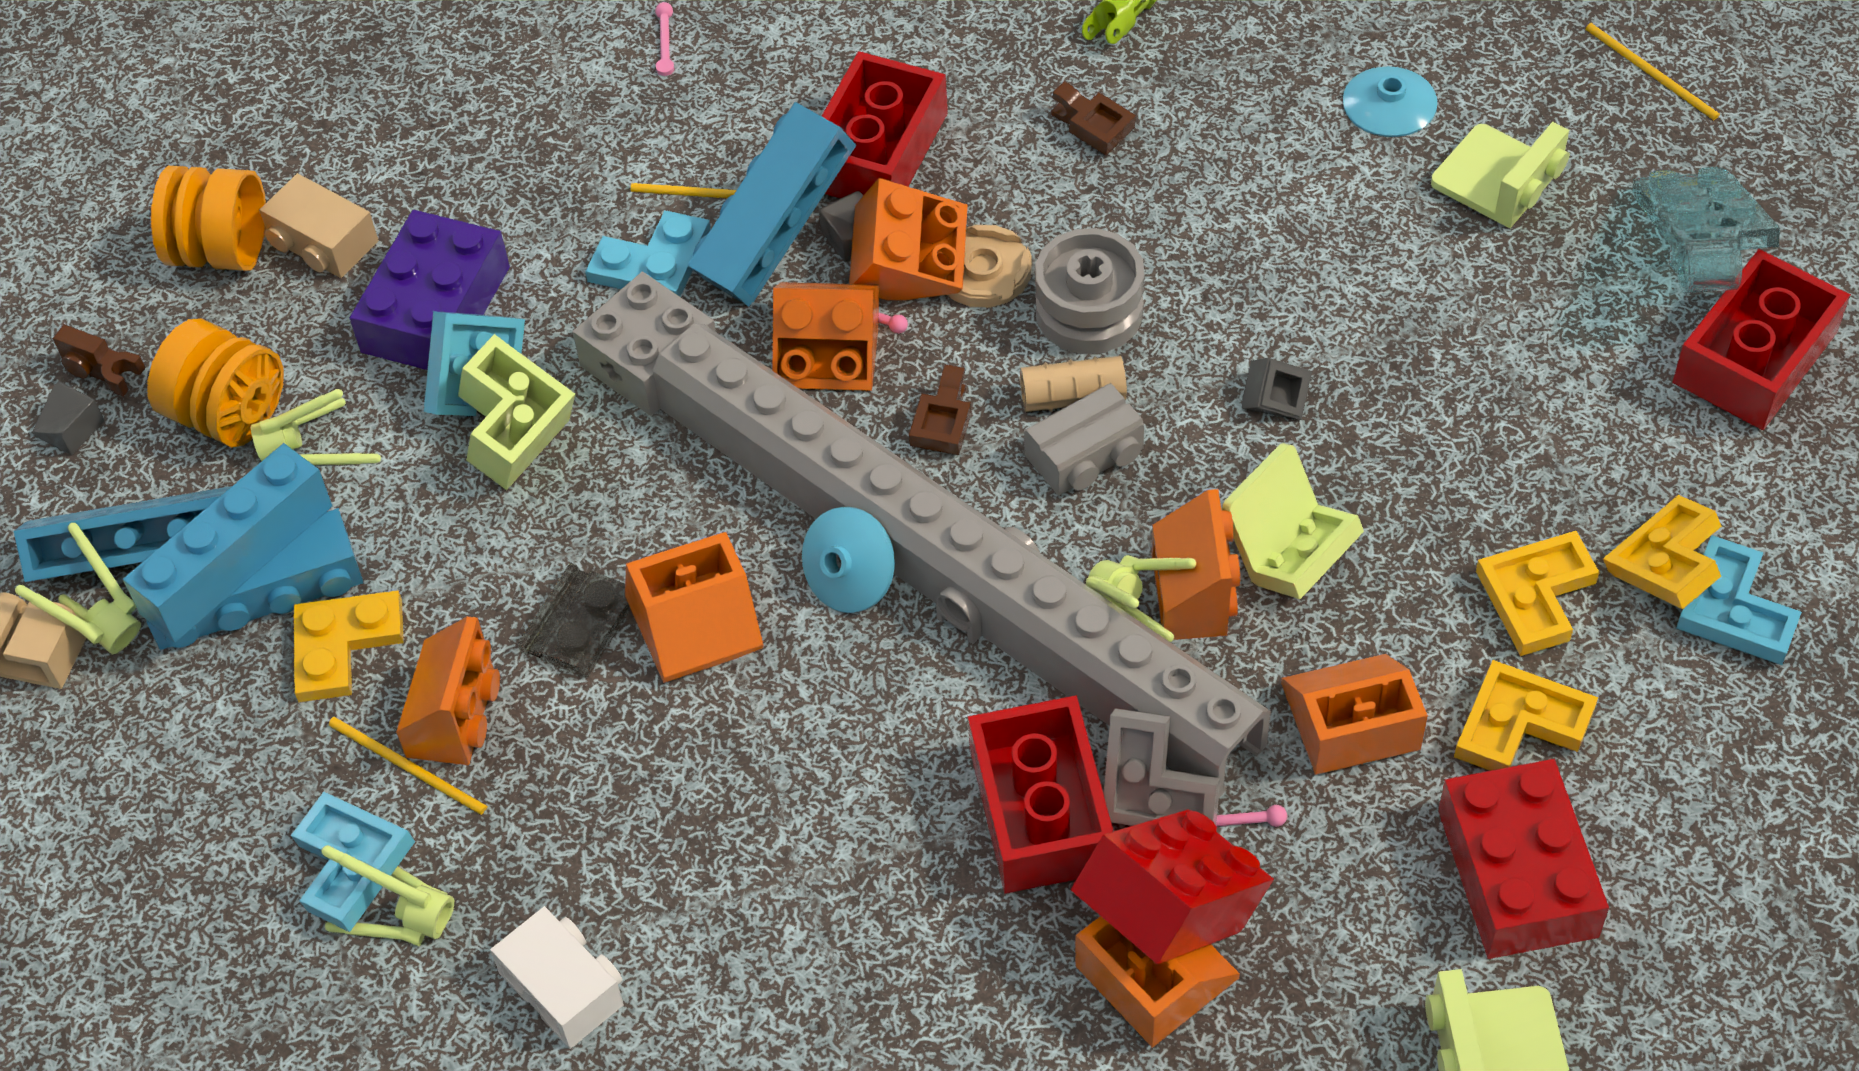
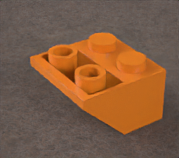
[849,178,968,300]
[772,282,879,391]
[1151,489,1240,640]
[625,532,763,683]
[396,617,500,765]
[1281,654,1428,775]
[1075,916,1240,1048]

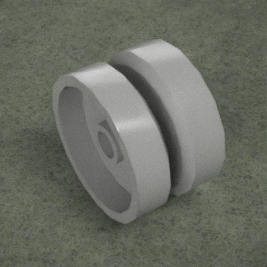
[1035,228,1145,354]

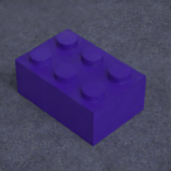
[349,209,510,370]

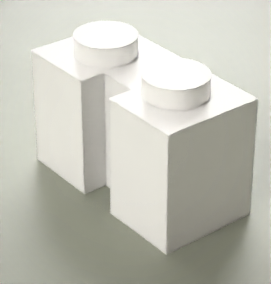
[490,906,624,1049]

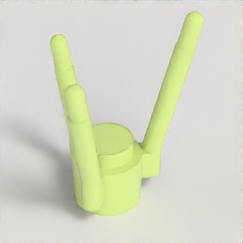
[251,389,381,465]
[15,523,141,654]
[1086,555,1196,642]
[321,845,454,946]

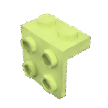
[1431,122,1570,228]
[1222,443,1364,599]
[1425,969,1569,1071]

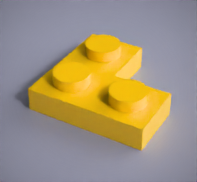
[1603,495,1722,609]
[1476,531,1599,656]
[294,590,404,702]
[1454,660,1598,771]

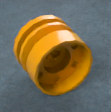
[151,165,266,271]
[147,318,284,447]

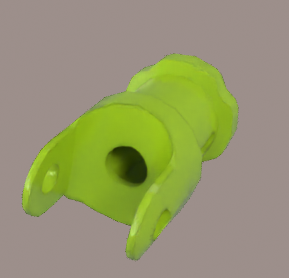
[1082,0,1157,44]

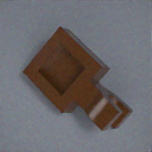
[1051,81,1136,156]
[52,324,146,397]
[909,364,972,455]

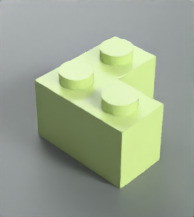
[458,334,575,490]

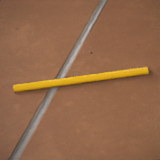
[1585,23,1720,121]
[631,183,737,198]
[329,717,488,815]

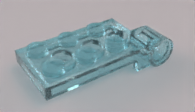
[1633,167,1780,293]

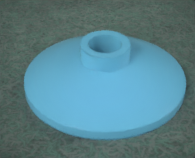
[1343,66,1437,137]
[802,507,895,613]

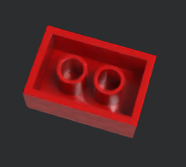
[822,51,948,199]
[1672,249,1851,431]
[968,695,1113,894]
[1438,758,1609,959]
[1071,809,1274,965]

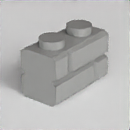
[1024,383,1144,496]

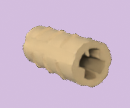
[1020,356,1127,412]

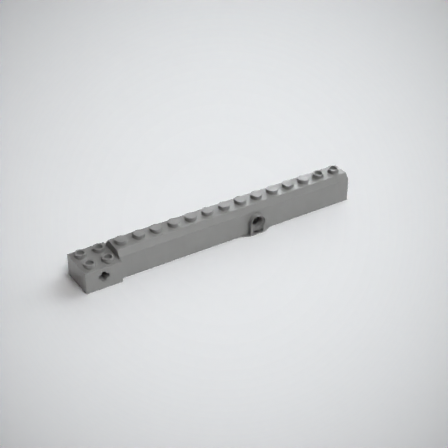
[572,271,1271,798]

